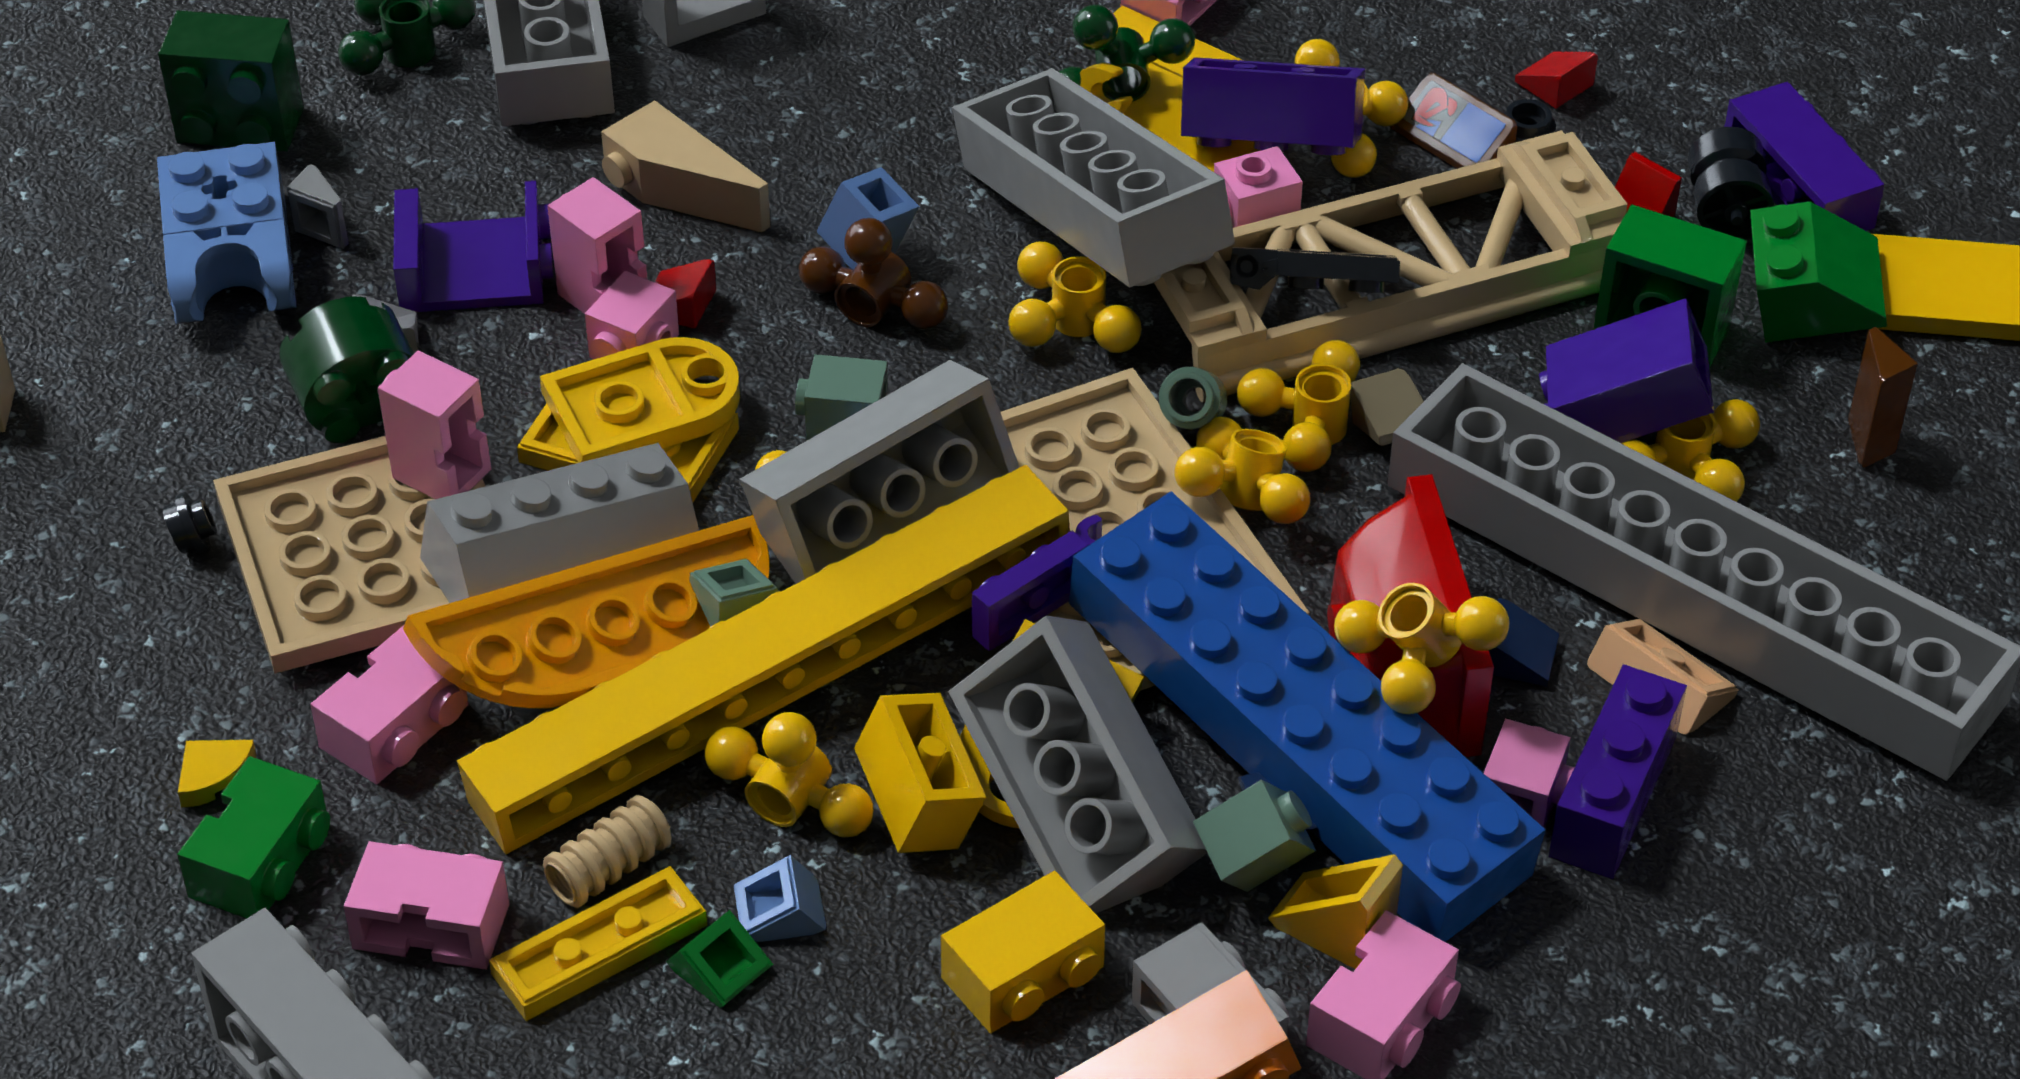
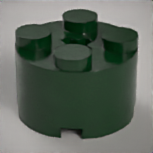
[279,296,414,443]

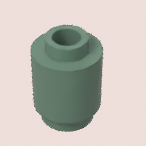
[1159,367,1227,430]

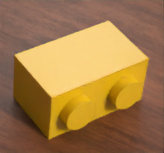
[854,693,987,853]
[941,870,1105,1034]

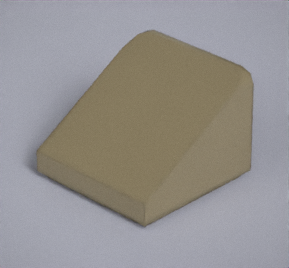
[1350,368,1424,446]

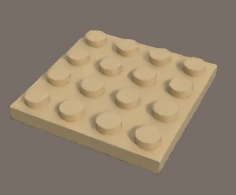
[213,436,485,674]

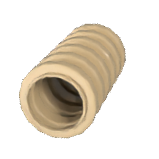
[543,795,672,908]

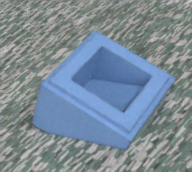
[734,855,826,942]

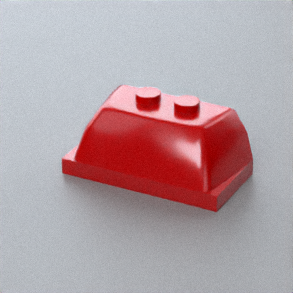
[1327,474,1494,757]

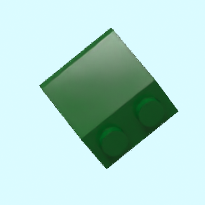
[1750,201,1887,343]

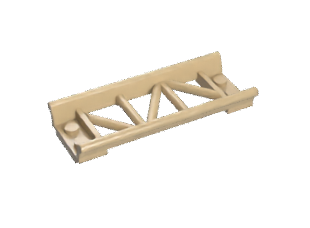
[1154,130,1628,403]

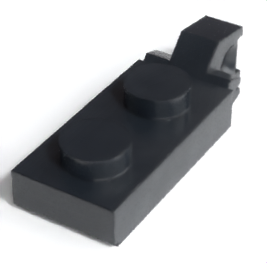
[1230,247,1400,293]

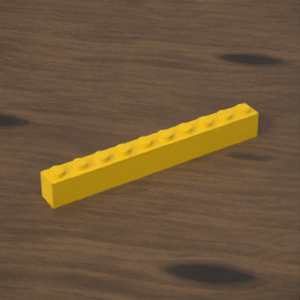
[457,464,1070,854]

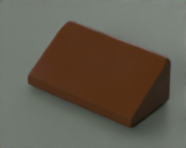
[1848,327,1918,467]

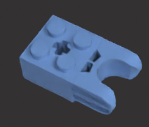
[157,142,297,324]

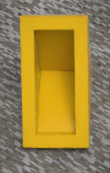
[1268,854,1403,969]

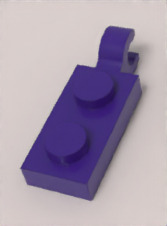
[972,515,1102,651]

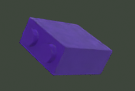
[1539,298,1714,443]

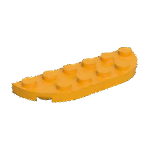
[403,515,770,708]

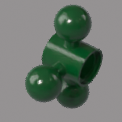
[338,0,476,75]
[1059,5,1195,102]

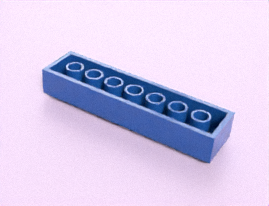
[1069,491,1546,942]

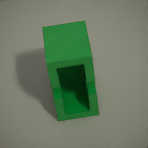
[177,756,330,918]

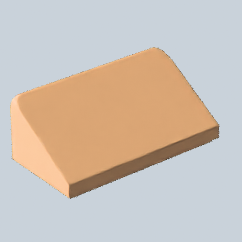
[1587,619,1739,735]

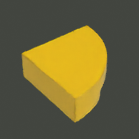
[178,740,257,808]

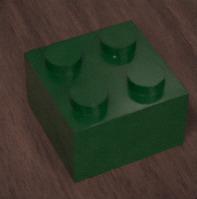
[158,10,304,152]

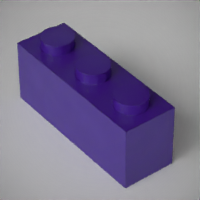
[1181,57,1365,155]
[1724,81,1885,231]
[1548,664,1687,879]

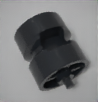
[1688,127,1774,237]

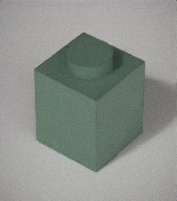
[795,354,888,441]
[1193,779,1316,892]

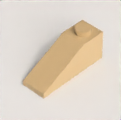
[601,100,771,232]

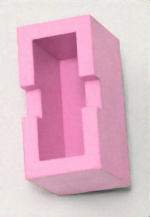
[547,177,647,313]
[378,350,491,499]
[310,625,469,785]
[343,841,510,970]
[1306,910,1461,1079]

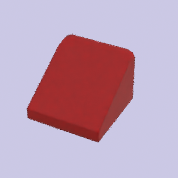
[1515,51,1598,109]
[1615,151,1682,218]
[655,259,717,328]

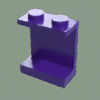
[393,181,554,312]

